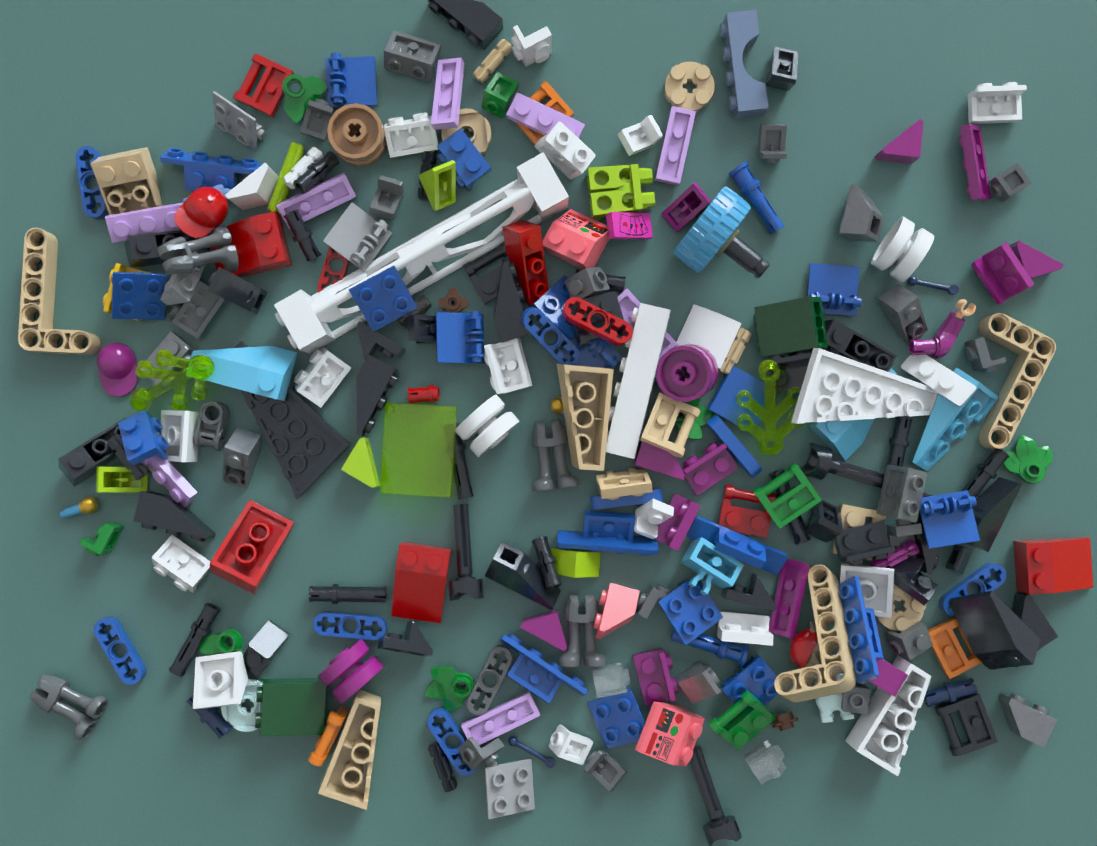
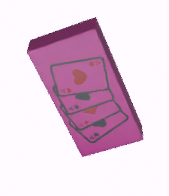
[606,212,653,240]

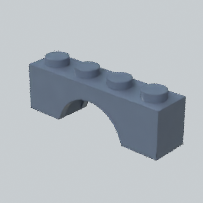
[720,10,768,119]

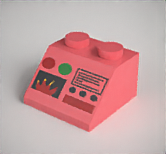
[542,209,609,270]
[635,701,705,766]

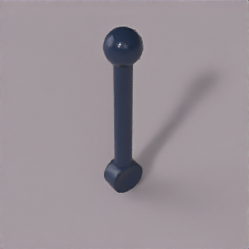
[907,276,959,295]
[508,736,555,768]

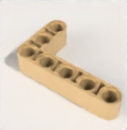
[18,228,101,355]
[978,313,1056,449]
[774,564,856,703]

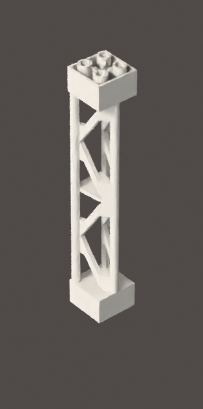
[274,152,569,354]

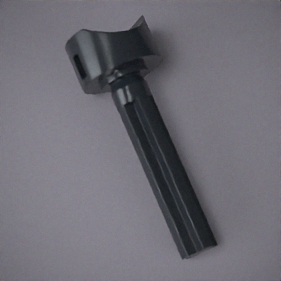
[801,443,885,488]
[449,504,484,601]
[690,745,742,846]

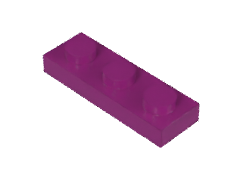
[959,124,991,202]
[769,558,810,638]

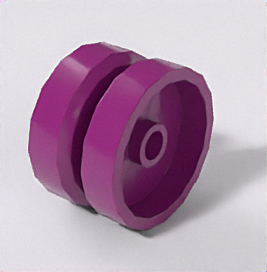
[656,344,718,402]
[318,638,384,704]

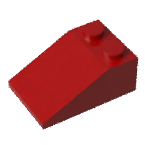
[211,211,292,278]
[209,500,294,595]
[1013,537,1093,594]
[391,541,452,624]

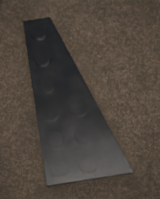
[234,341,351,499]

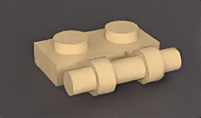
[596,467,653,500]

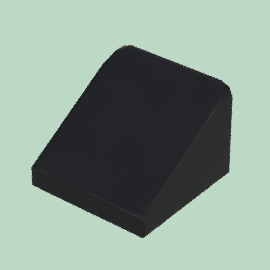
[946,545,972,574]

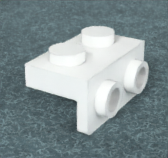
[511,25,552,67]
[967,82,1027,124]
[484,338,533,394]

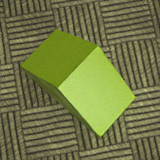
[418,160,456,211]
[341,437,380,488]
[96,466,148,493]
[551,548,601,578]

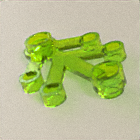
[130,350,215,411]
[736,360,804,456]

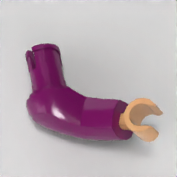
[909,299,976,359]

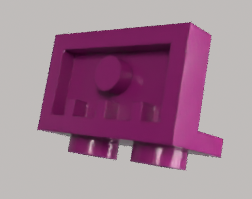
[971,242,1034,305]
[682,442,739,495]
[655,494,701,551]
[633,647,679,705]

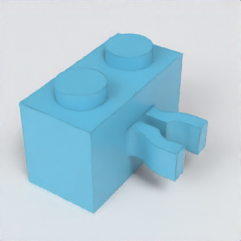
[680,537,744,595]

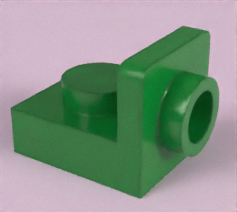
[481,72,519,118]
[79,522,125,556]

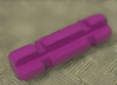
[871,541,919,568]

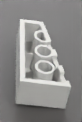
[845,656,931,776]

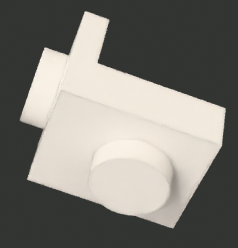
[617,115,663,156]

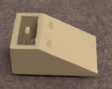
[90,147,163,215]

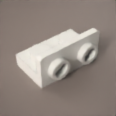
[384,113,439,158]
[534,121,596,180]
[293,347,351,408]
[152,535,210,593]
[717,611,774,646]

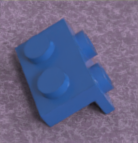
[437,128,491,191]
[118,409,168,466]

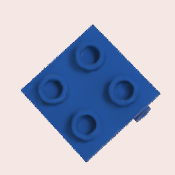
[325,52,377,108]
[807,263,862,316]
[348,265,418,332]
[111,272,167,320]
[533,275,575,340]
[436,311,484,364]
[560,330,623,369]
[920,490,980,549]
[658,574,723,646]
[720,655,778,709]
[587,687,645,749]

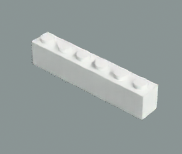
[606,303,671,459]

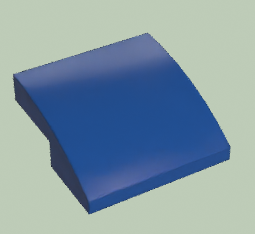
[707,366,777,435]

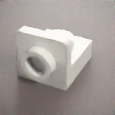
[634,499,674,539]
[549,724,593,765]

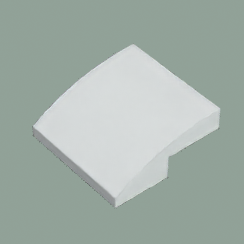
[675,304,741,369]

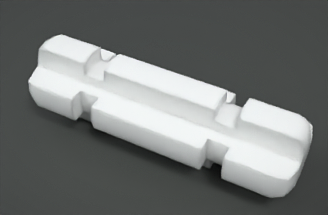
[283,147,323,189]

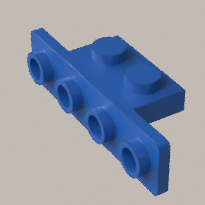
[160,148,263,191]
[557,510,659,556]
[687,516,788,575]
[838,576,884,684]
[499,634,588,704]

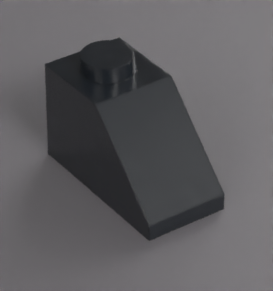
[1012,591,1058,651]

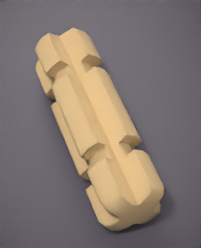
[473,39,512,84]
[718,328,751,375]

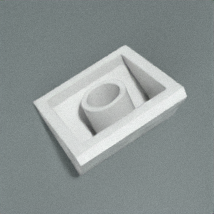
[160,410,200,462]

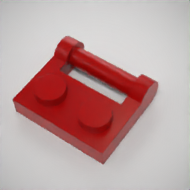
[232,53,295,118]
[717,484,776,538]

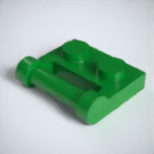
[753,462,822,529]
[709,690,776,750]

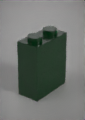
[754,296,828,357]
[255,678,326,736]

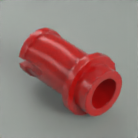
[407,384,440,404]

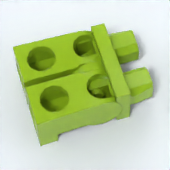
[586,164,655,220]

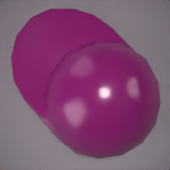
[96,343,138,396]

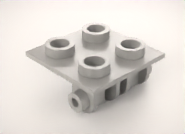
[213,91,266,151]
[323,202,392,272]
[484,758,535,819]

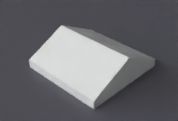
[226,163,279,210]
[840,563,894,618]
[193,652,248,709]

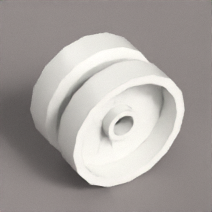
[871,216,934,283]
[455,395,520,457]

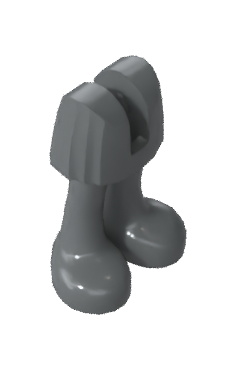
[157,226,239,274]
[532,419,579,492]
[559,595,606,667]
[29,674,108,741]

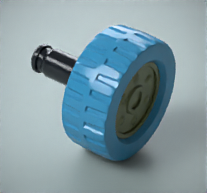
[673,187,770,278]

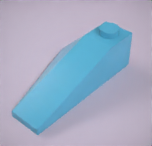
[186,346,297,401]
[912,367,1000,471]
[808,368,897,461]

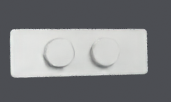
[901,355,977,406]

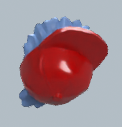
[174,184,230,239]

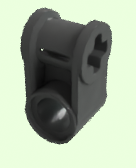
[193,402,230,451]

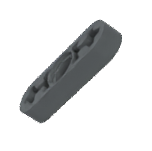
[467,645,513,715]

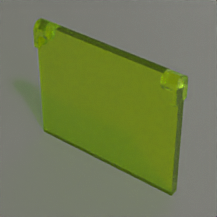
[380,402,457,498]

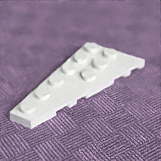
[791,348,939,424]

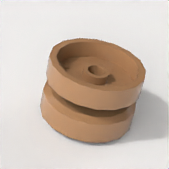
[327,103,387,168]

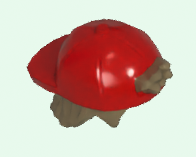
[789,621,822,684]

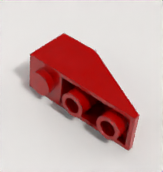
[502,220,549,304]

